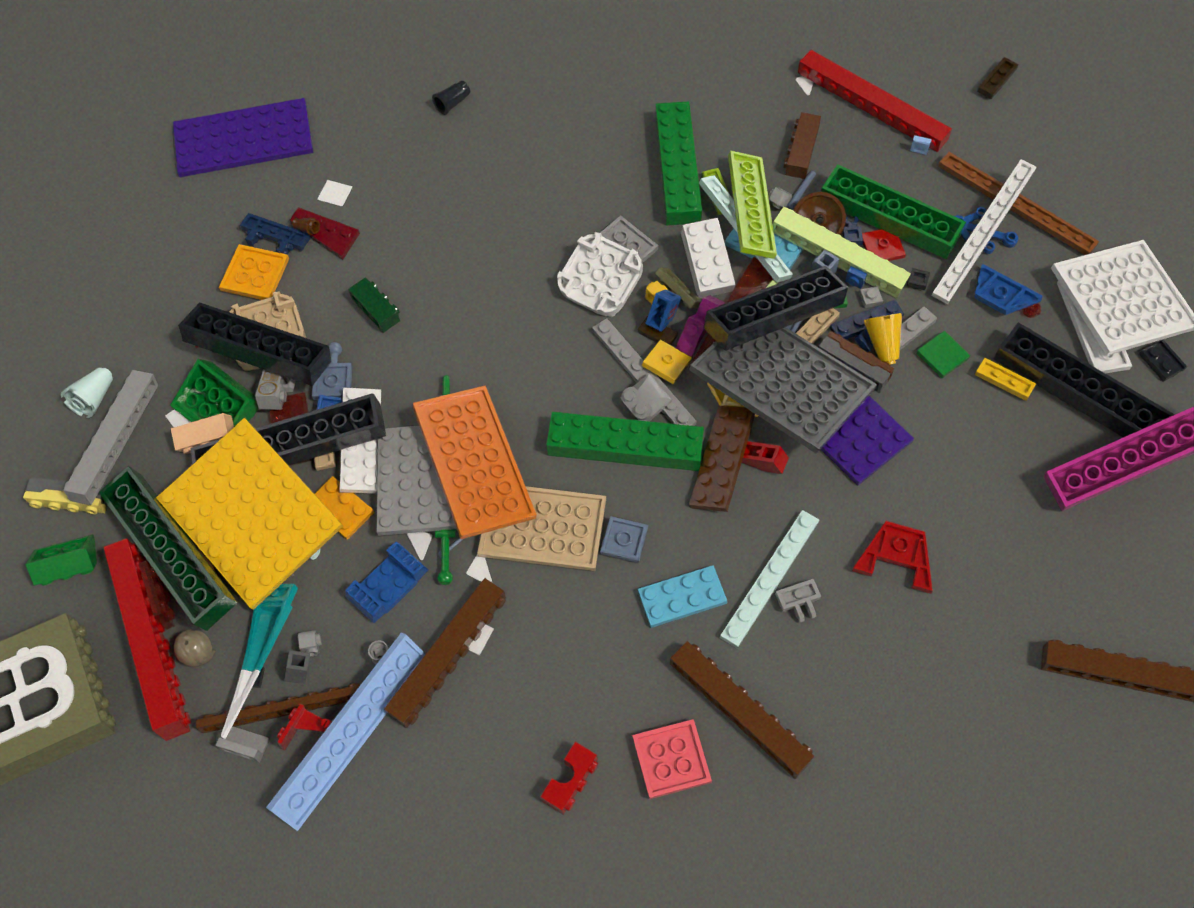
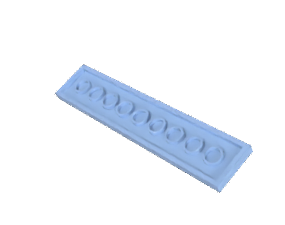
[266,632,426,831]

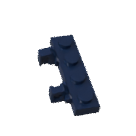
[240,213,311,254]

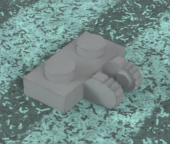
[775,579,821,622]

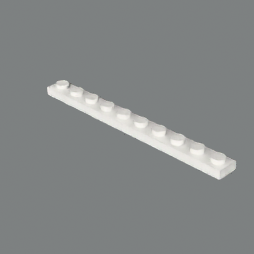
[932,159,1037,304]

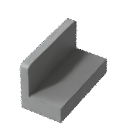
[215,726,269,763]

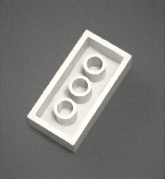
[681,218,735,299]

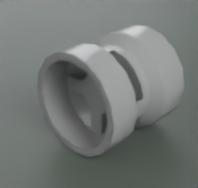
[368,640,389,664]

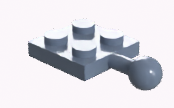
[312,342,353,400]

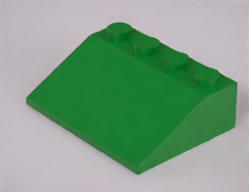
[170,359,259,427]

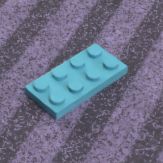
[725,228,803,270]
[638,565,727,628]

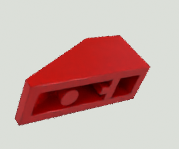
[742,441,789,474]

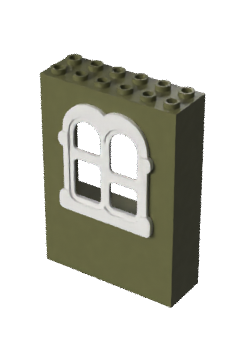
[0,613,116,786]

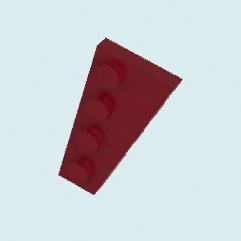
[290,207,360,260]

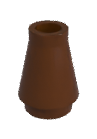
[292,218,320,235]

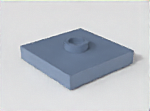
[600,516,648,563]

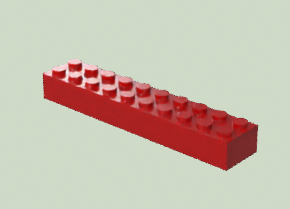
[104,538,191,741]

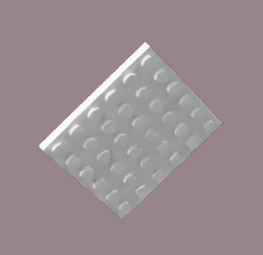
[1051,240,1194,356]

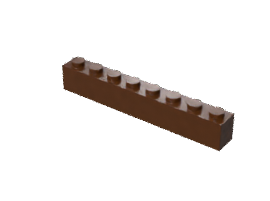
[384,578,506,728]
[1041,639,1194,702]
[670,641,814,779]

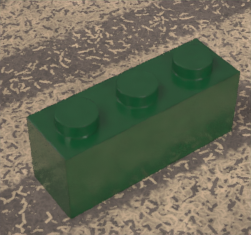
[348,277,400,333]

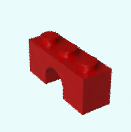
[540,741,599,815]

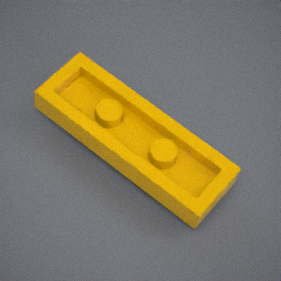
[975,358,1036,401]

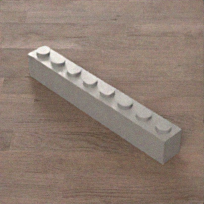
[63,370,158,505]

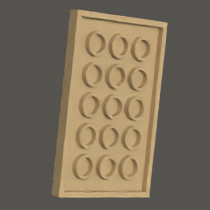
[477,486,606,571]

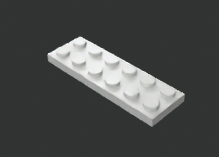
[1057,280,1132,373]
[340,388,381,494]

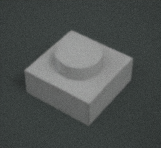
[859,286,883,308]

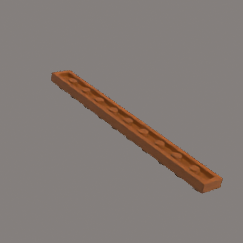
[938,152,1099,255]

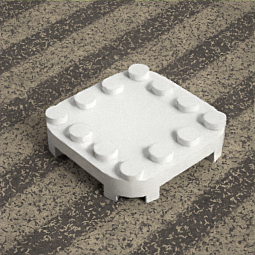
[557,232,643,317]

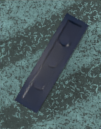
[830,300,904,339]

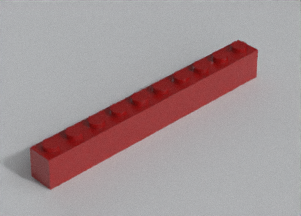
[798,50,952,152]

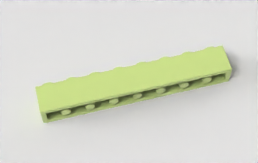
[773,207,911,299]

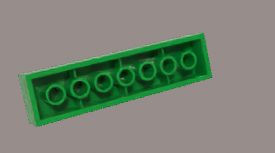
[655,101,702,226]
[821,164,966,259]
[546,412,704,471]

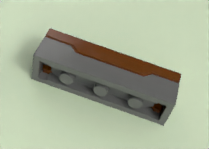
[818,331,894,393]

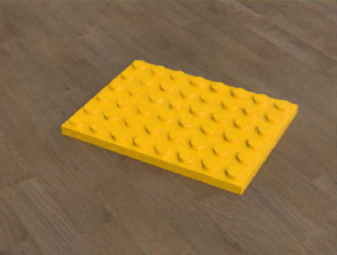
[156,418,343,610]

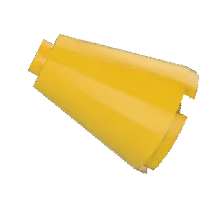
[864,313,902,364]

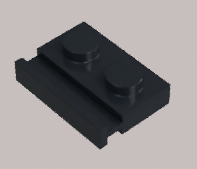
[1139,339,1187,382]

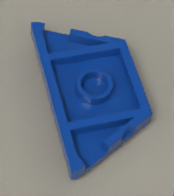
[975,264,1042,315]

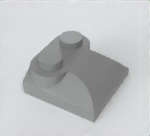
[620,374,673,421]

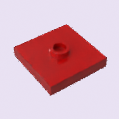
[862,229,906,261]

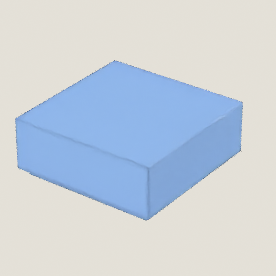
[910,135,931,155]

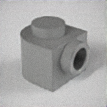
[768,187,793,210]
[298,630,322,657]

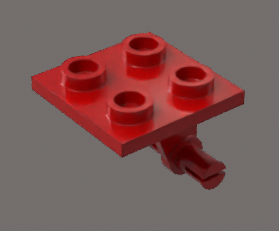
[277,704,332,751]

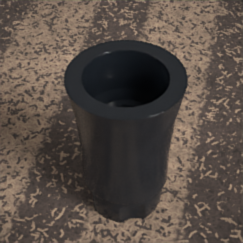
[432,81,471,115]

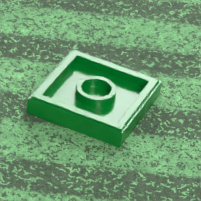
[916,331,970,378]

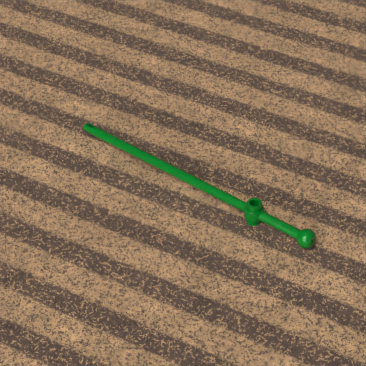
[435,375,456,585]

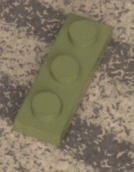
[655,268,702,308]

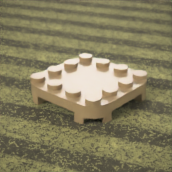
[229,291,306,371]

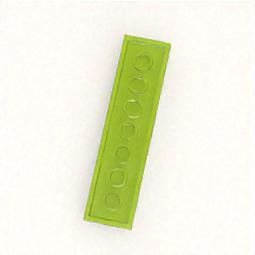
[728,150,777,259]

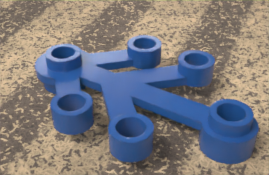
[955,207,1018,254]

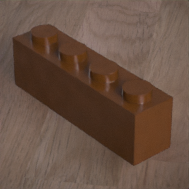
[783,112,821,179]

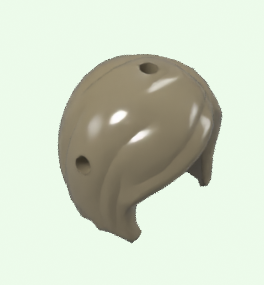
[174,629,216,667]

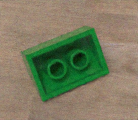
[25,534,97,586]

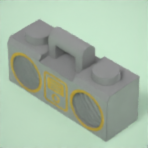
[255,369,296,410]

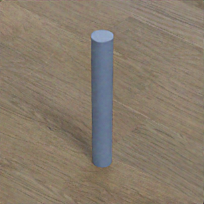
[786,170,816,210]

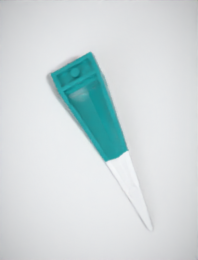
[221,584,298,739]

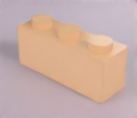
[171,413,234,454]

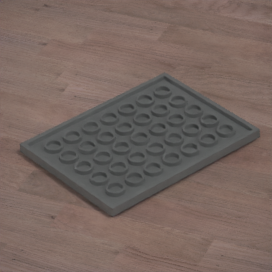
[689,327,877,454]

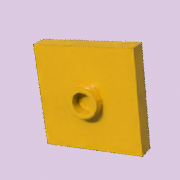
[642,340,692,384]

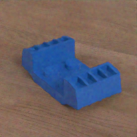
[345,541,429,623]

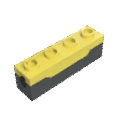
[23,477,107,514]

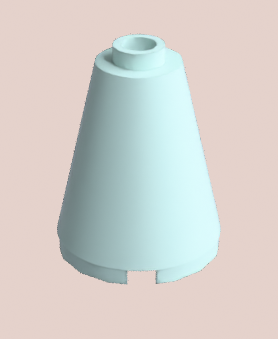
[61,368,113,418]

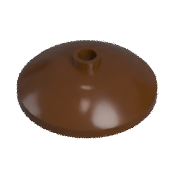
[794,192,846,235]

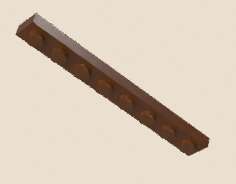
[196,683,360,734]

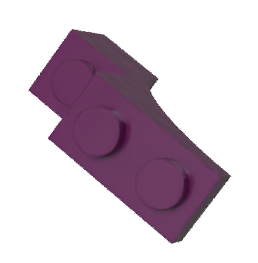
[676,295,725,358]

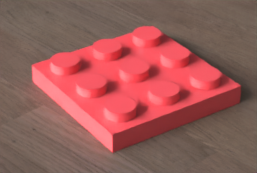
[632,719,712,799]

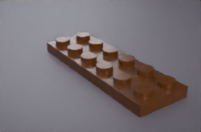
[689,406,755,512]

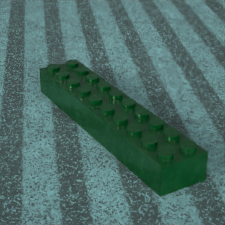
[99,466,238,631]

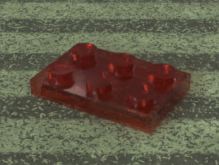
[139,561,175,630]

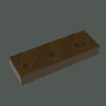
[977,57,1019,99]

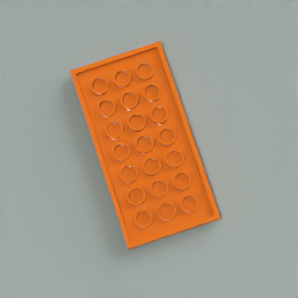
[413,385,537,539]

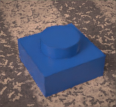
[845,266,867,289]

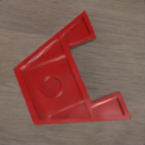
[852,521,933,594]

